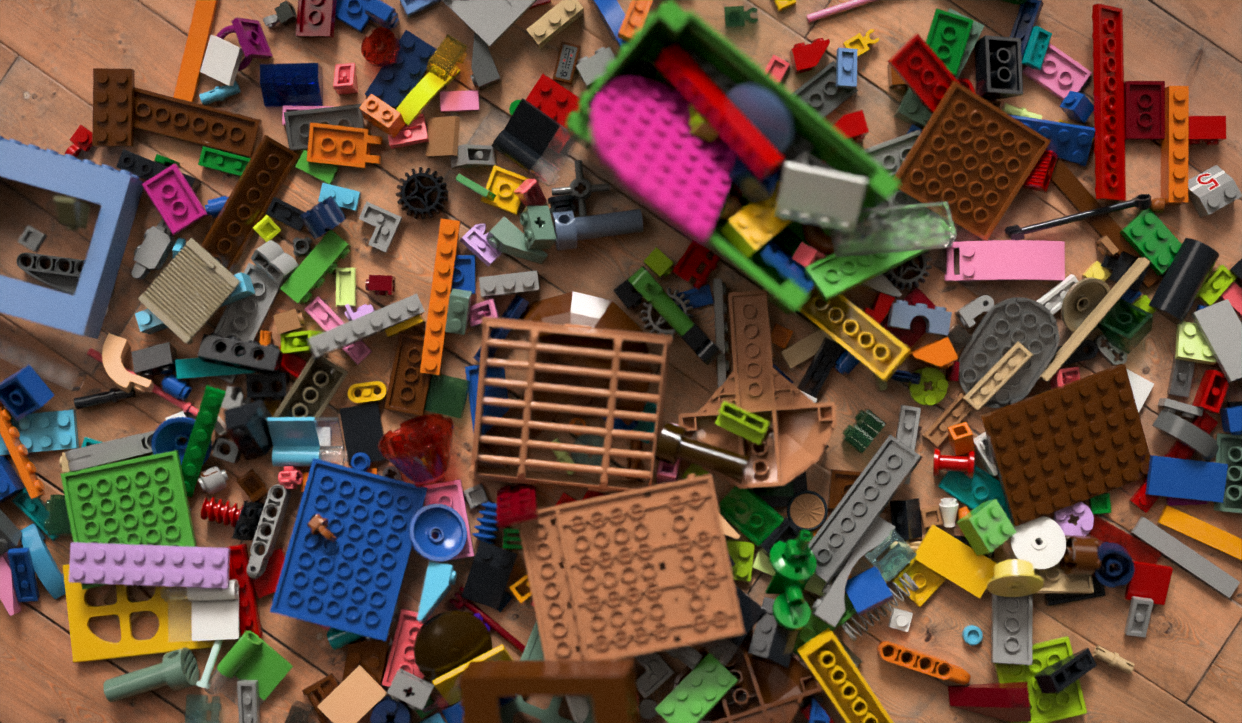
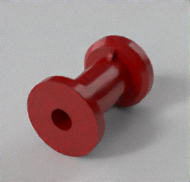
[933,449,974,478]

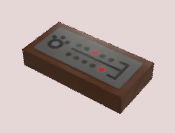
[553,41,581,84]

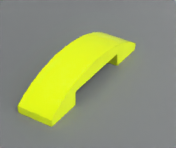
[396,58,461,126]

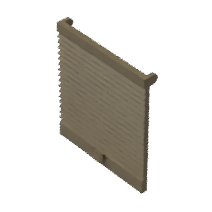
[138,238,241,345]

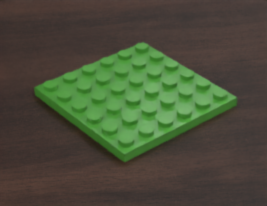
[61,450,197,590]

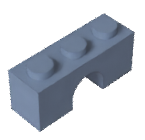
[887,300,952,336]

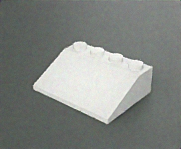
[774,162,867,233]

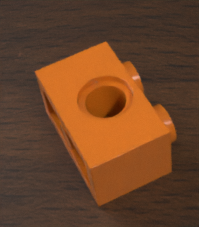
[359,94,406,139]

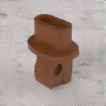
[307,514,337,542]

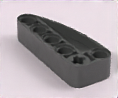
[16,253,116,298]

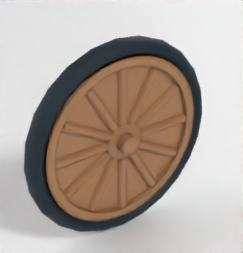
[787,490,828,531]

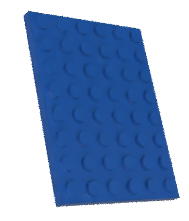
[270,458,428,641]

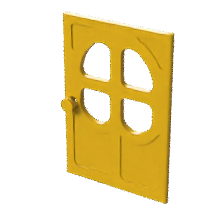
[62,564,215,663]

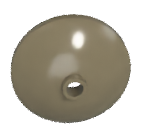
[1061,277,1111,333]

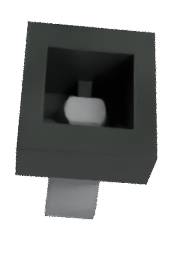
[263,1,297,28]

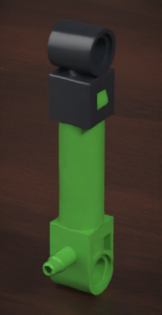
[628,267,722,366]

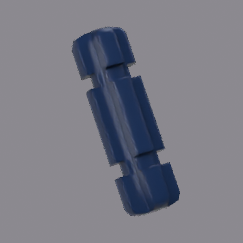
[889,370,921,384]

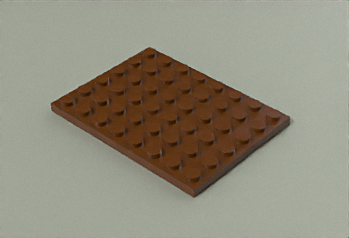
[981,364,1150,526]

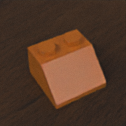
[907,337,958,369]

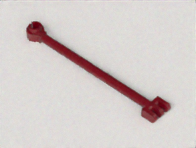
[449,586,526,654]

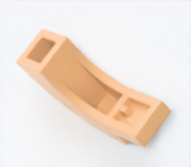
[102,333,154,393]

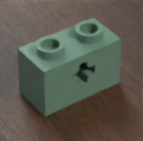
[520,206,557,249]

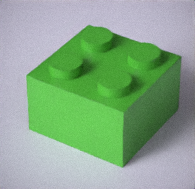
[957,499,1017,555]

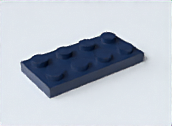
[365,30,439,110]

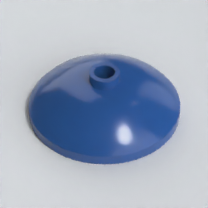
[151,417,212,464]
[409,504,467,562]

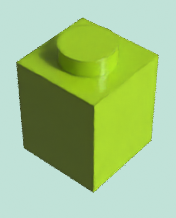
[643,247,673,278]

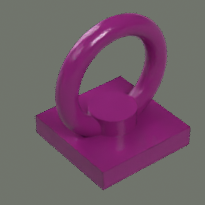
[217,17,273,72]

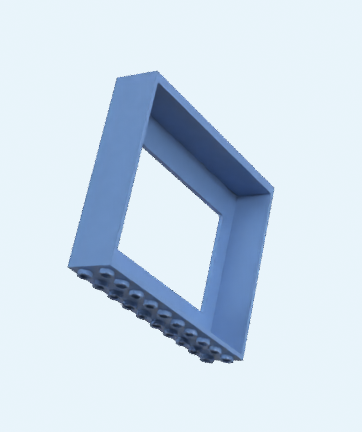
[0,136,144,339]

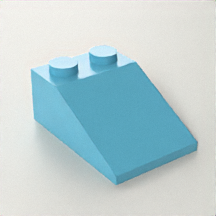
[417,561,457,624]

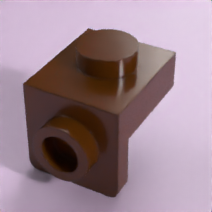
[237,468,268,502]

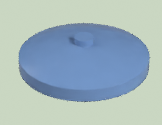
[726,83,794,153]

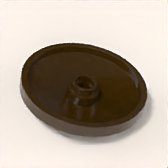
[413,611,492,681]

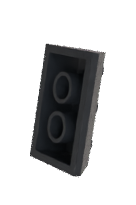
[975,35,1023,100]
[224,400,273,460]
[748,597,799,668]

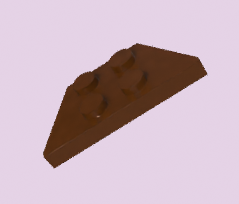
[342,634,391,707]

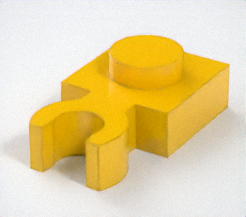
[842,29,880,58]

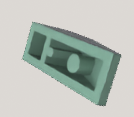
[486,216,548,264]

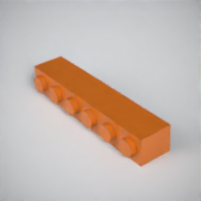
[1161,86,1189,205]

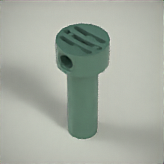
[103,648,199,702]

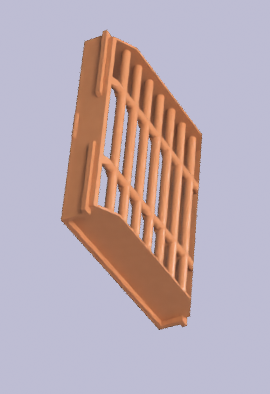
[468,316,673,493]

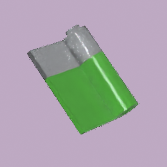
[204,630,293,707]

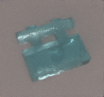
[185,694,222,723]

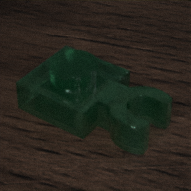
[724,6,758,28]

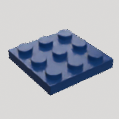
[761,240,814,293]

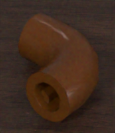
[802,223,844,255]

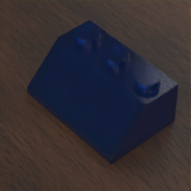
[260,63,323,107]

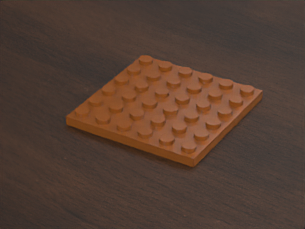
[894,81,1051,241]

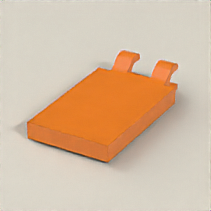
[307,122,383,168]

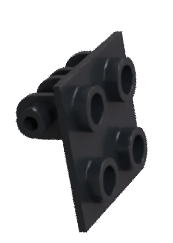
[232,500,265,540]

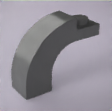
[1152,409,1219,462]

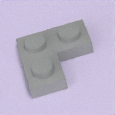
[359,201,403,253]
[634,651,674,698]

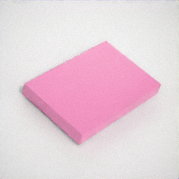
[1022,43,1092,101]

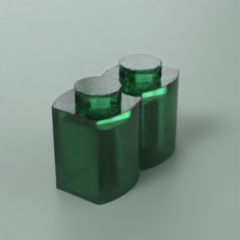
[842,409,886,454]

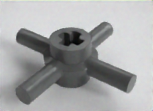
[552,160,610,217]

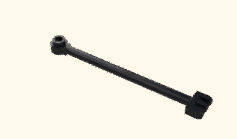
[1005,194,1152,240]

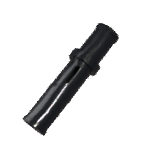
[74,387,136,410]

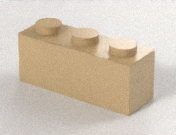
[526,0,584,49]

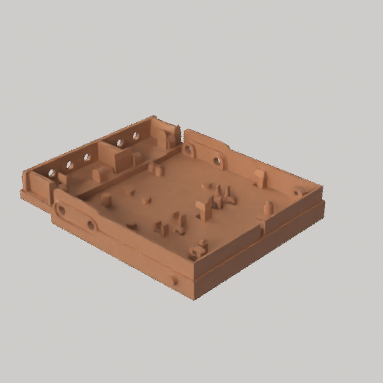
[518,473,744,660]

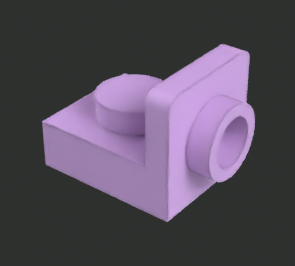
[345,304,375,322]

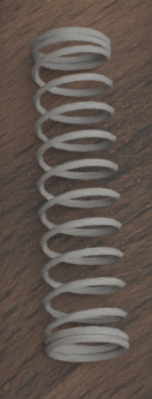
[841,572,919,641]

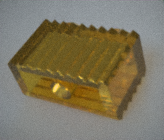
[426,34,468,81]

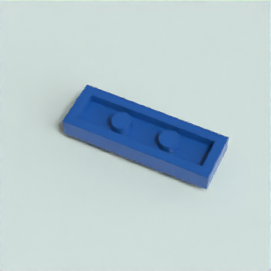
[7,548,40,602]

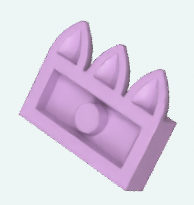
[460,223,502,267]

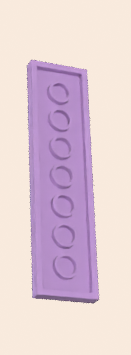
[69,542,230,588]

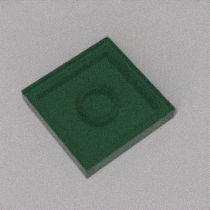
[424,374,471,419]

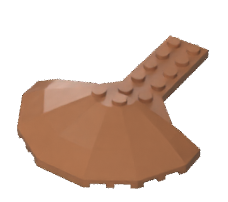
[678,290,837,488]

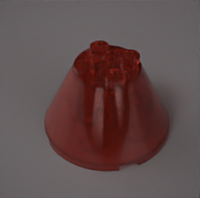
[378,414,454,487]

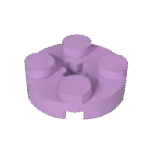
[1053,502,1094,536]

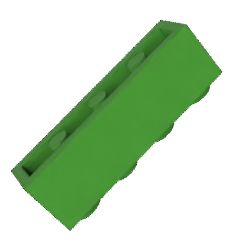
[280,229,351,305]

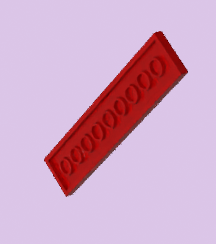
[1092,4,1126,202]

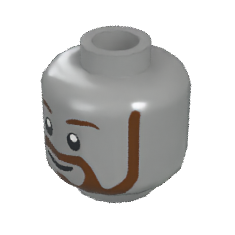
[198,466,229,495]

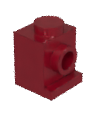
[365,275,395,296]

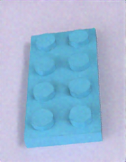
[0,410,79,455]

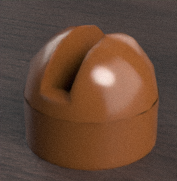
[1150,198,1165,213]

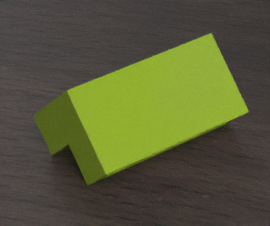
[715,401,771,445]

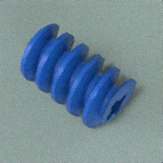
[472,501,499,544]

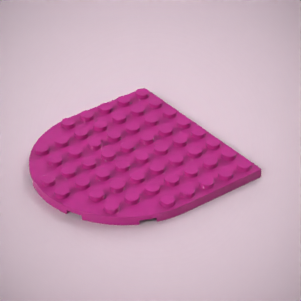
[590,76,737,244]

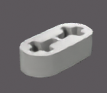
[1094,334,1127,366]

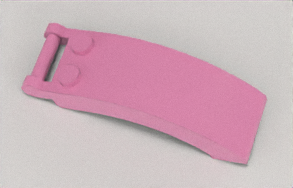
[944,240,1065,281]

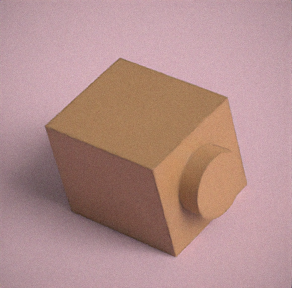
[273,309,306,334]

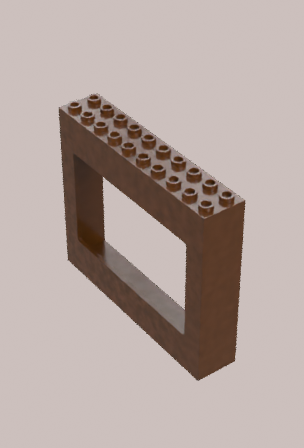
[457,659,640,723]

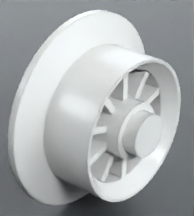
[1011,516,1066,569]

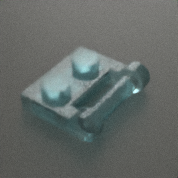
[865,529,917,582]

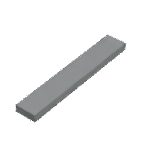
[1131,516,1240,598]

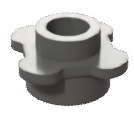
[293,237,312,257]

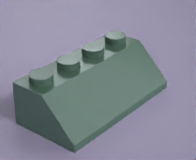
[1214,434,1242,513]

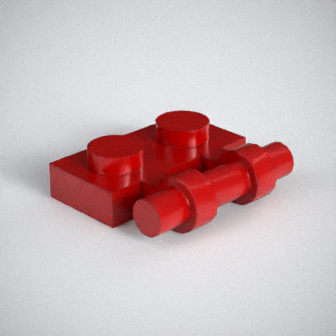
[672,240,720,290]

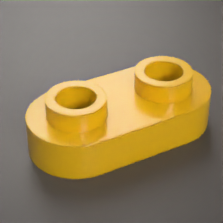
[348,381,387,403]

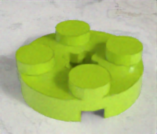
[908,367,948,405]

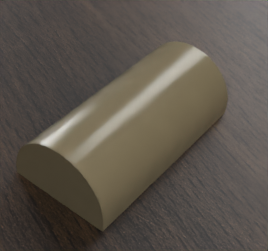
[272,356,348,420]

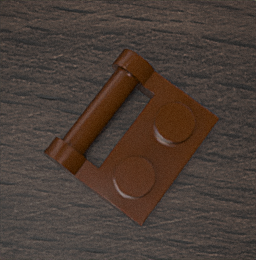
[302,673,339,723]

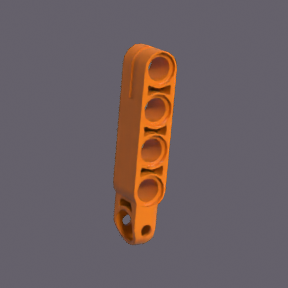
[877,641,971,685]

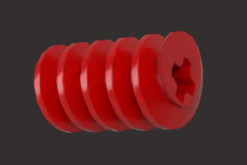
[200,497,243,528]

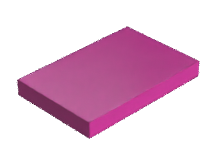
[142,164,208,235]

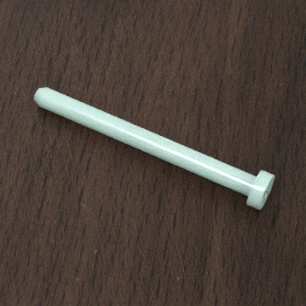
[196,639,224,689]

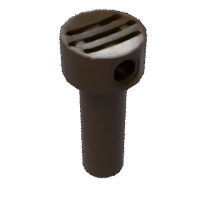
[655,422,749,480]

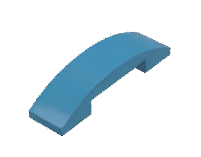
[20,523,66,599]

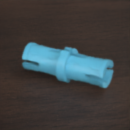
[199,81,241,106]

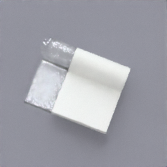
[161,579,240,642]

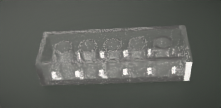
[829,201,957,257]

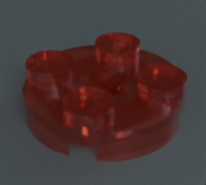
[361,27,400,67]

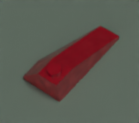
[948,682,1031,722]

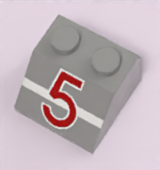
[1188,165,1242,217]

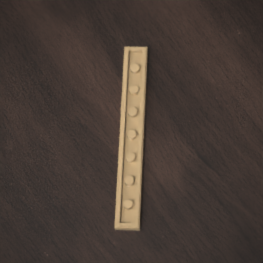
[1039,258,1150,381]

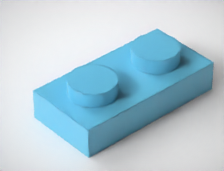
[318,183,361,211]

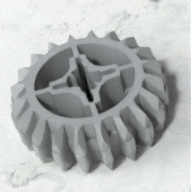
[641,288,693,339]

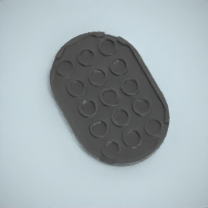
[958,297,1059,408]

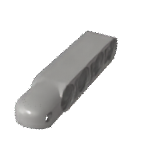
[65,431,155,471]
[246,484,291,579]

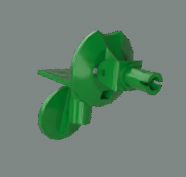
[765,530,817,631]

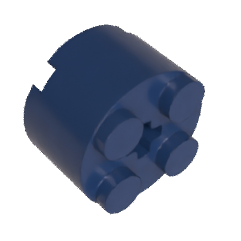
[299,195,347,239]
[1094,542,1135,587]
[370,696,413,723]

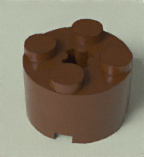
[1059,535,1100,575]

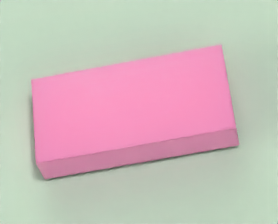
[440,90,480,112]

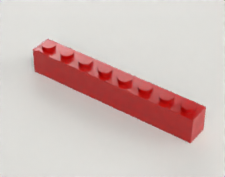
[654,43,784,180]

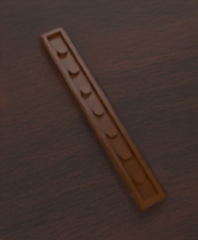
[1050,160,1163,288]

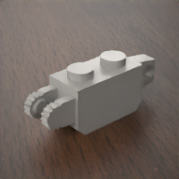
[131,219,176,280]

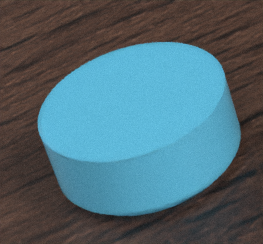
[962,625,983,645]

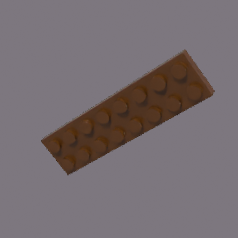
[134,87,262,158]
[201,135,299,273]

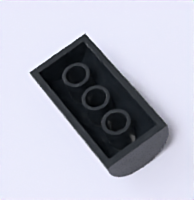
[1148,238,1220,324]

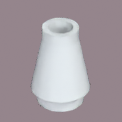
[939,498,959,527]

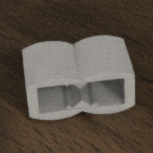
[251,240,299,284]

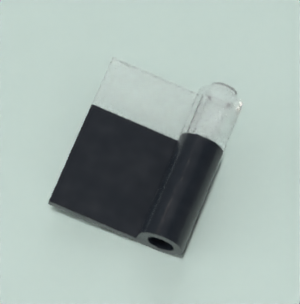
[492,98,578,187]
[698,584,766,666]

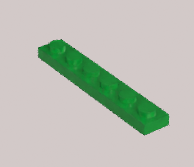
[181,386,226,497]

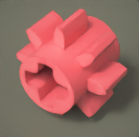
[278,466,303,490]

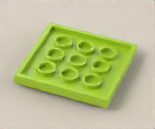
[994,636,1087,723]

